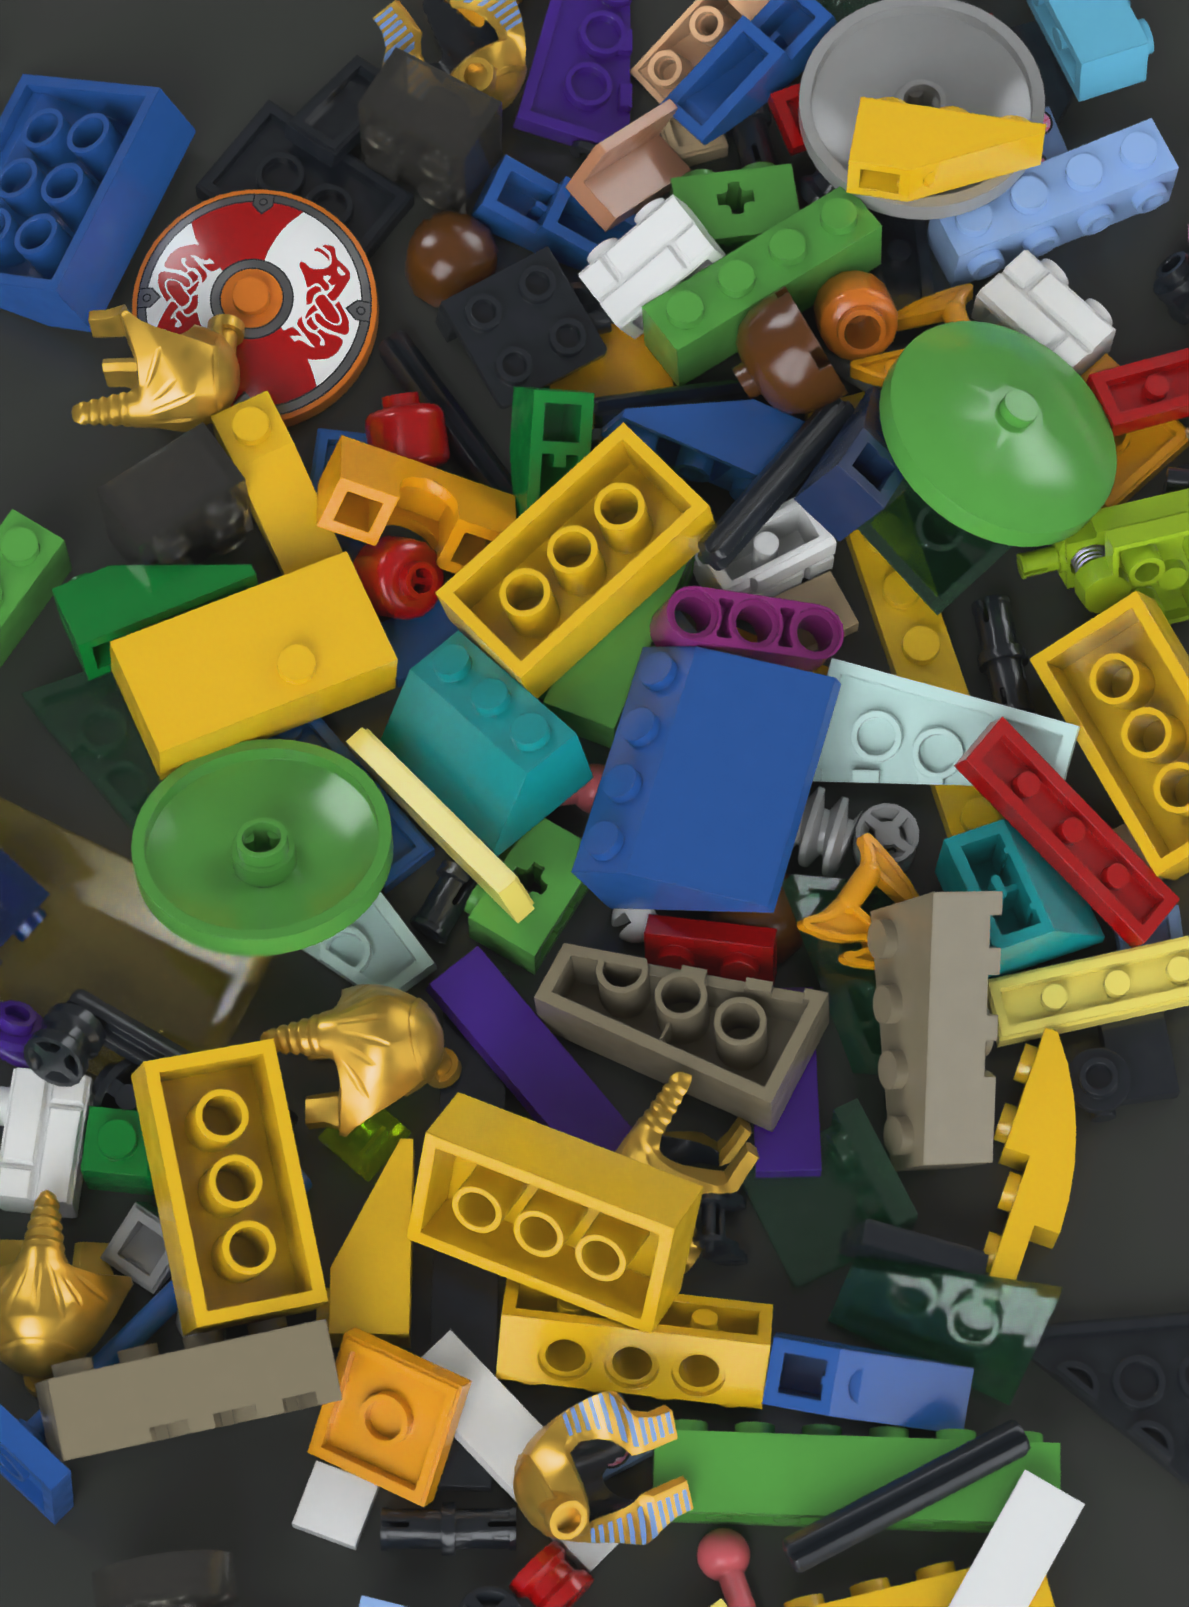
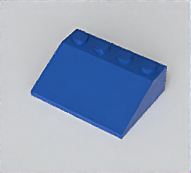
[0,74,196,332]
[571,646,841,913]

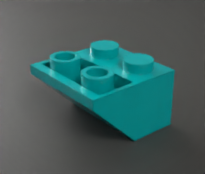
[935,819,1105,979]

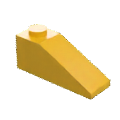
[210,391,343,575]
[316,1139,415,1348]

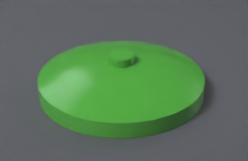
[879,321,1117,547]
[131,739,394,956]

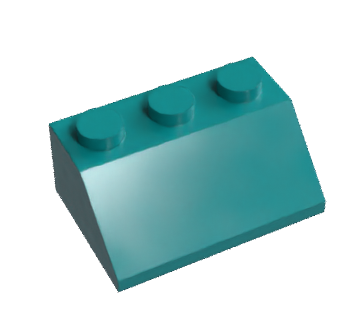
[380,630,594,857]

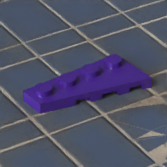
[513,0,632,146]

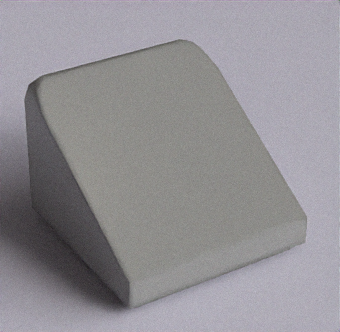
[100,1202,171,1294]

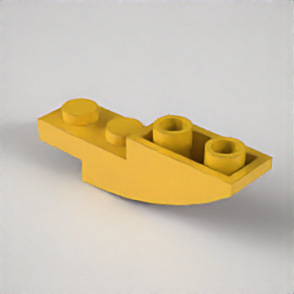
[982,1027,1076,1301]

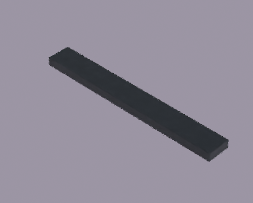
[429,970,510,1492]

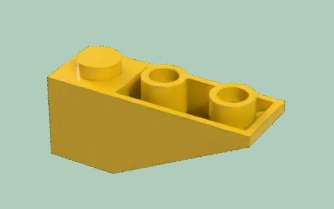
[846,97,1046,202]

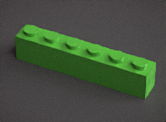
[652,1419,1061,1533]

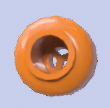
[813,270,898,361]

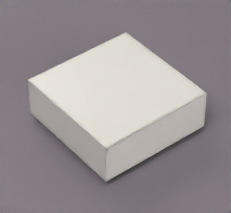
[292,1460,380,1551]

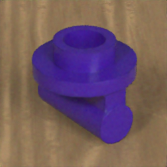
[0,1000,43,1069]

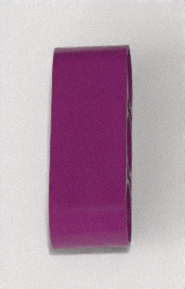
[649,586,844,672]

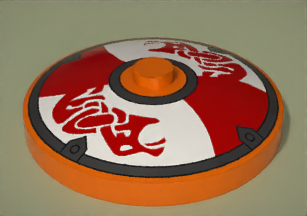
[132,190,379,427]

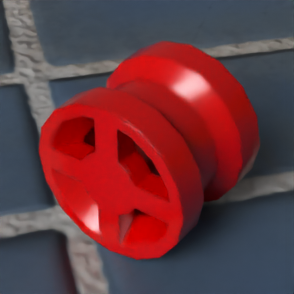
[509,1540,594,1607]

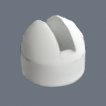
[611,909,657,943]

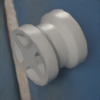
[852,803,919,872]

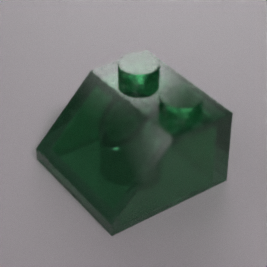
[857,478,1012,615]

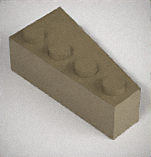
[867,891,1003,1171]
[534,943,829,1132]
[35,1316,343,1462]

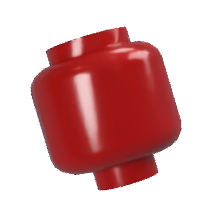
[365,392,450,468]
[353,536,445,620]

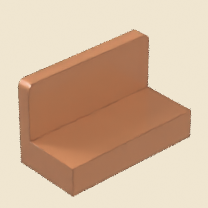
[565,99,691,232]

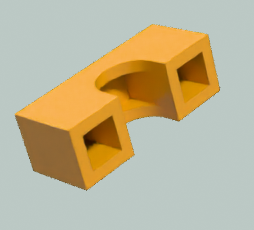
[317,435,516,574]

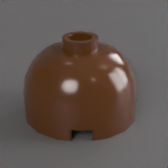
[732,286,848,415]

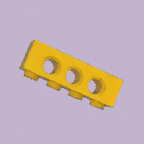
[496,1278,773,1409]

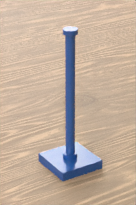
[0,1169,313,1525]

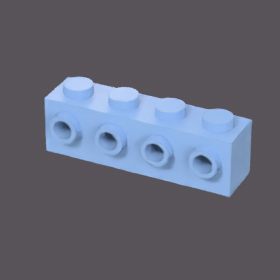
[927,118,1179,288]

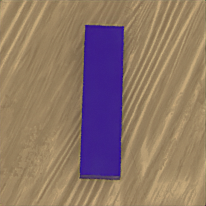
[426,946,632,1152]

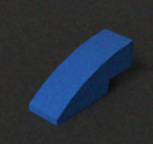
[661,0,838,146]
[470,154,637,271]

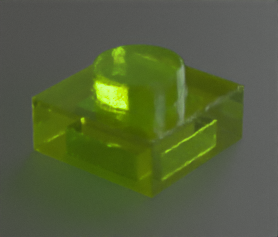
[318,1109,411,1182]

